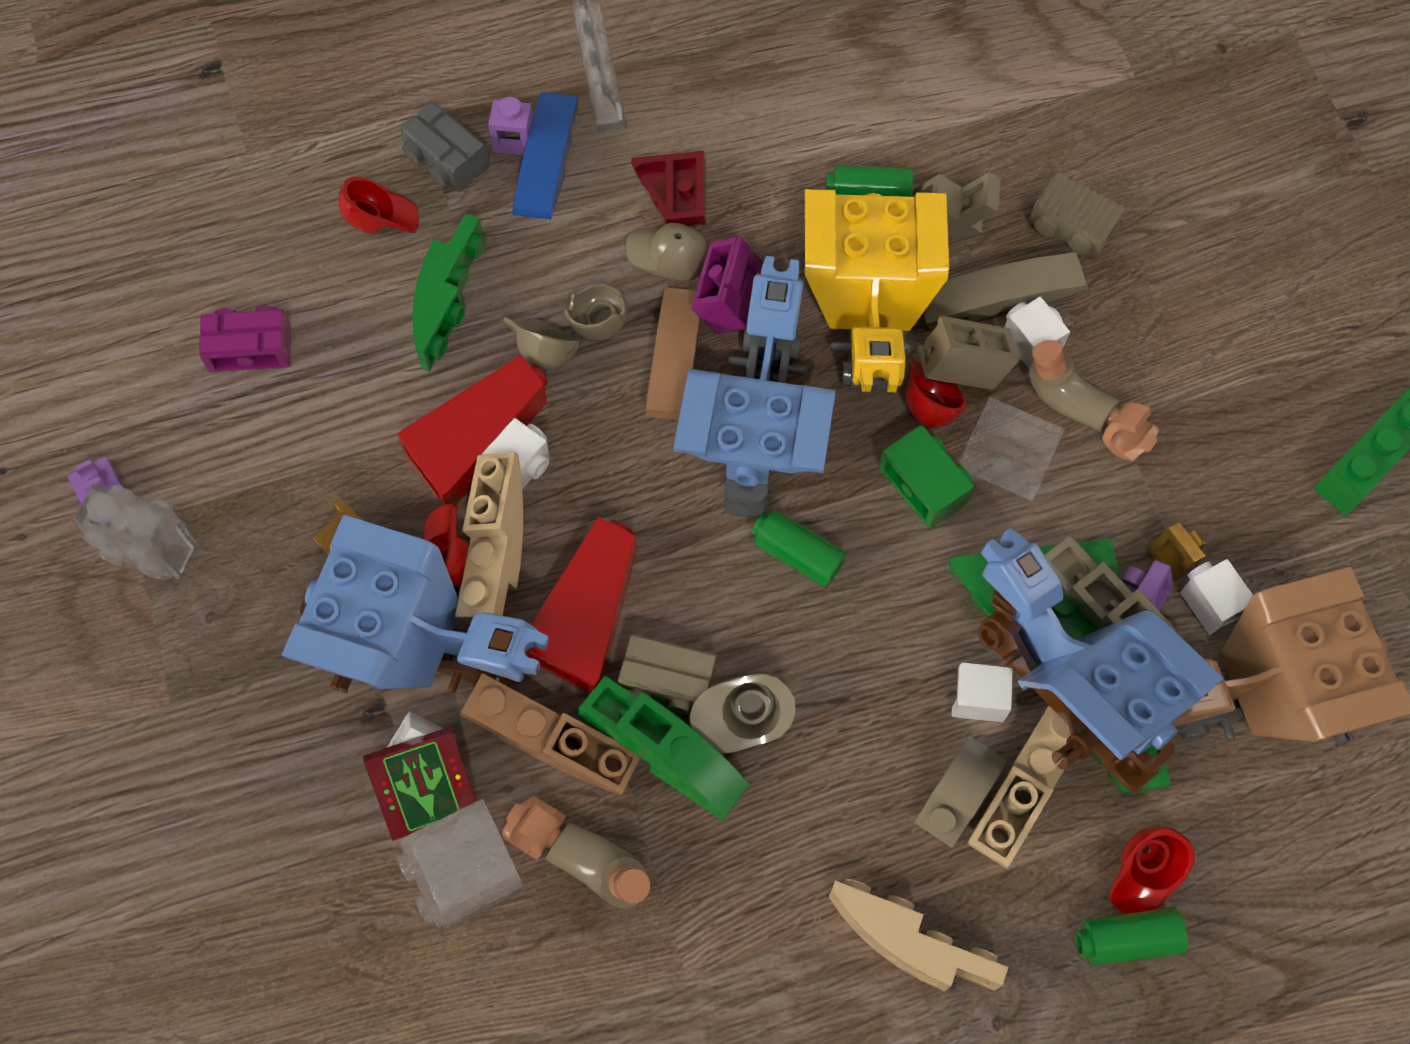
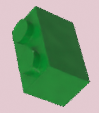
[878,425,975,530]

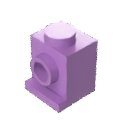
[488,97,533,155]

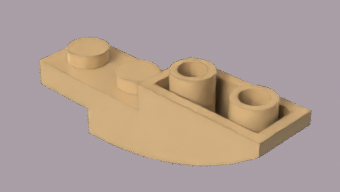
[455,452,523,624]
[967,705,1070,869]
[829,879,1008,991]

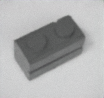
[400,102,490,192]

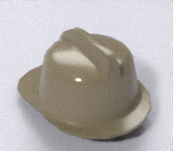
[689,674,796,754]

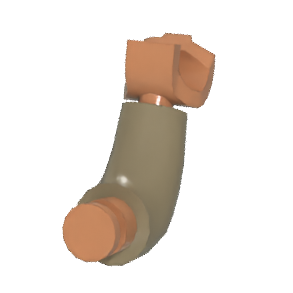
[1029,340,1159,461]
[502,795,650,908]

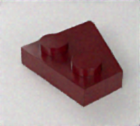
[631,151,706,226]

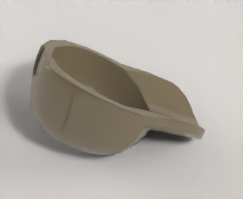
[626,223,709,281]
[503,317,581,371]

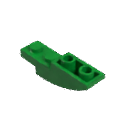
[412,214,486,372]
[578,676,749,821]

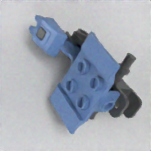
[673,256,836,519]

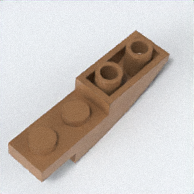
[459,673,640,796]

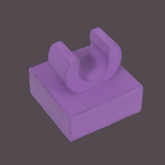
[67,456,128,515]
[1122,560,1173,611]

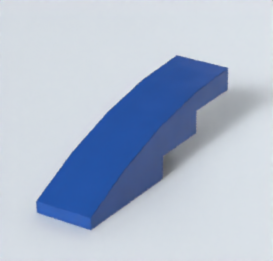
[513,92,578,219]

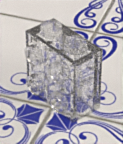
[73,483,197,579]
[396,799,525,932]

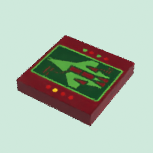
[363,726,479,841]

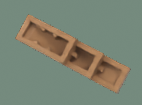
[646,287,701,420]

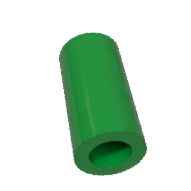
[825,165,913,197]
[751,509,848,589]
[1075,907,1188,967]

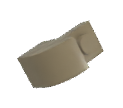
[913,171,1001,239]
[914,736,1008,848]

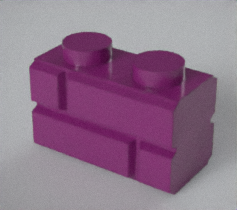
[691,236,764,334]
[199,305,291,372]

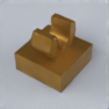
[1146,522,1207,582]

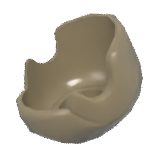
[564,283,628,341]

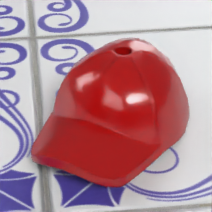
[338,176,419,234]
[905,358,967,428]
[422,503,469,589]
[1109,824,1195,914]

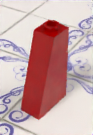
[396,355,548,506]
[526,517,637,694]

